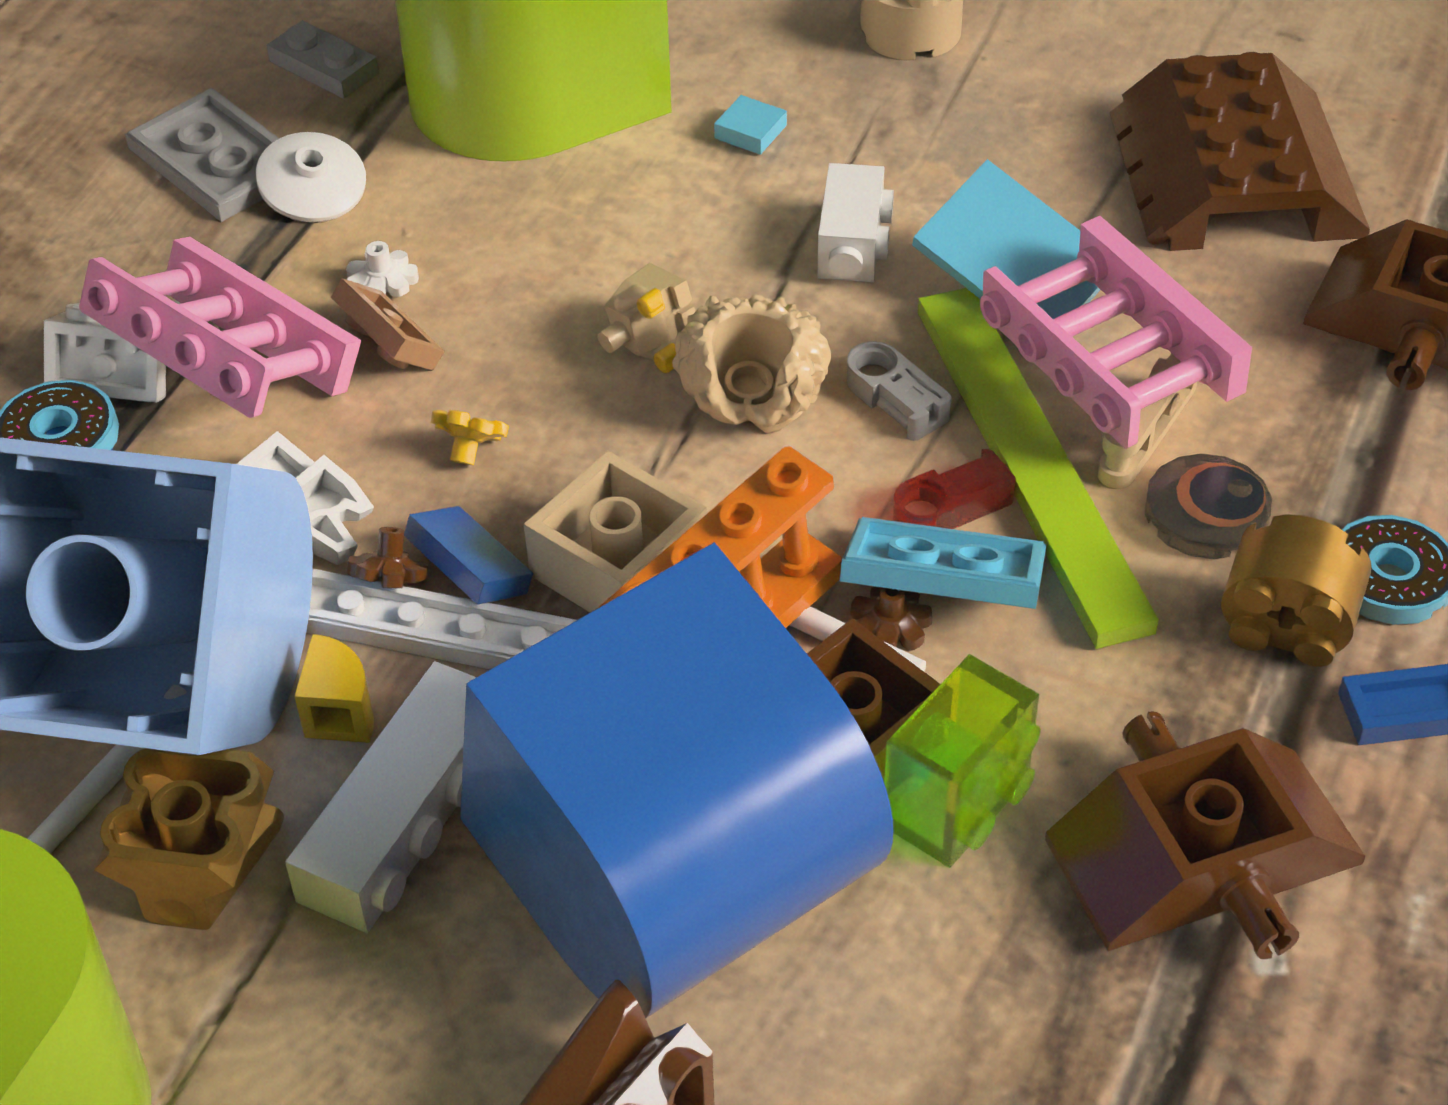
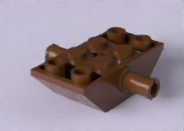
[1303,219,1448,390]
[1045,711,1365,959]

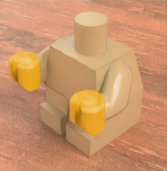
[597,263,695,373]

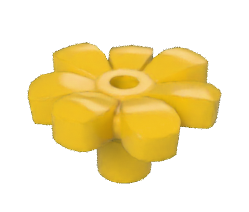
[431,410,509,466]

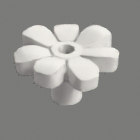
[346,241,419,298]

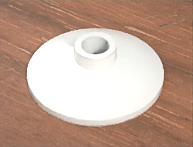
[256,132,366,222]

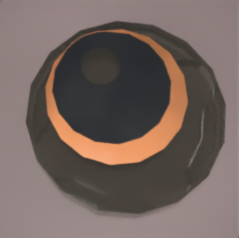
[1144,453,1272,559]

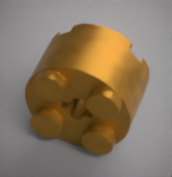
[1221,514,1371,667]

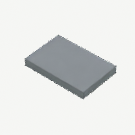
[125,88,279,222]

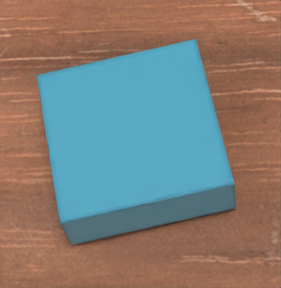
[714,95,787,155]

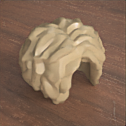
[673,294,831,433]

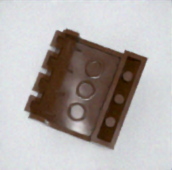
[1110,52,1370,251]

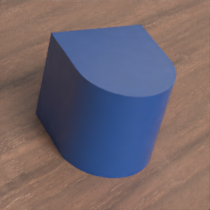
[460,542,893,1018]

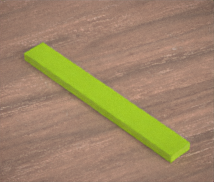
[918,288,1159,649]

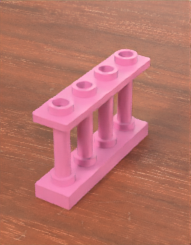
[980,216,1252,449]
[79,237,361,418]

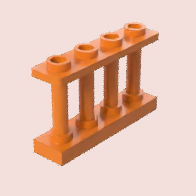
[598,446,842,628]

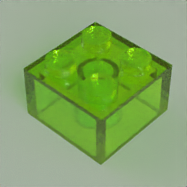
[884,654,1041,868]

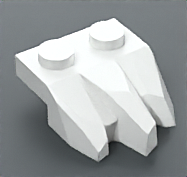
[237,431,374,565]

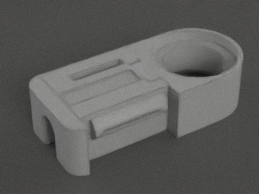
[847,341,951,441]

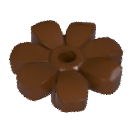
[346,527,428,589]
[850,586,932,651]

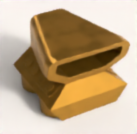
[94,748,284,930]

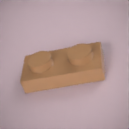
[330,278,445,370]

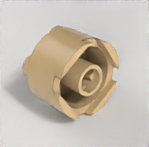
[860,0,963,60]

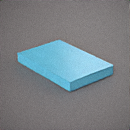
[912,159,1100,319]
[840,517,1047,609]

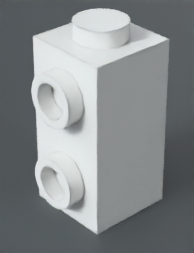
[817,163,894,282]

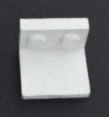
[44,300,180,403]

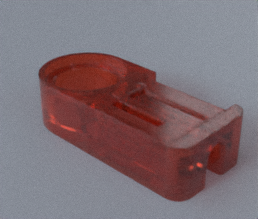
[893,449,1016,529]

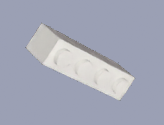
[285,661,476,934]

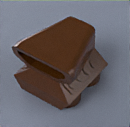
[519,979,715,1105]

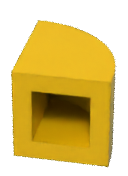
[294,634,374,743]

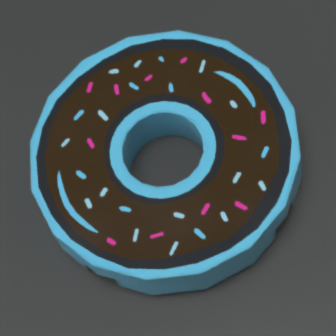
[0,380,119,450]
[1342,515,1448,625]

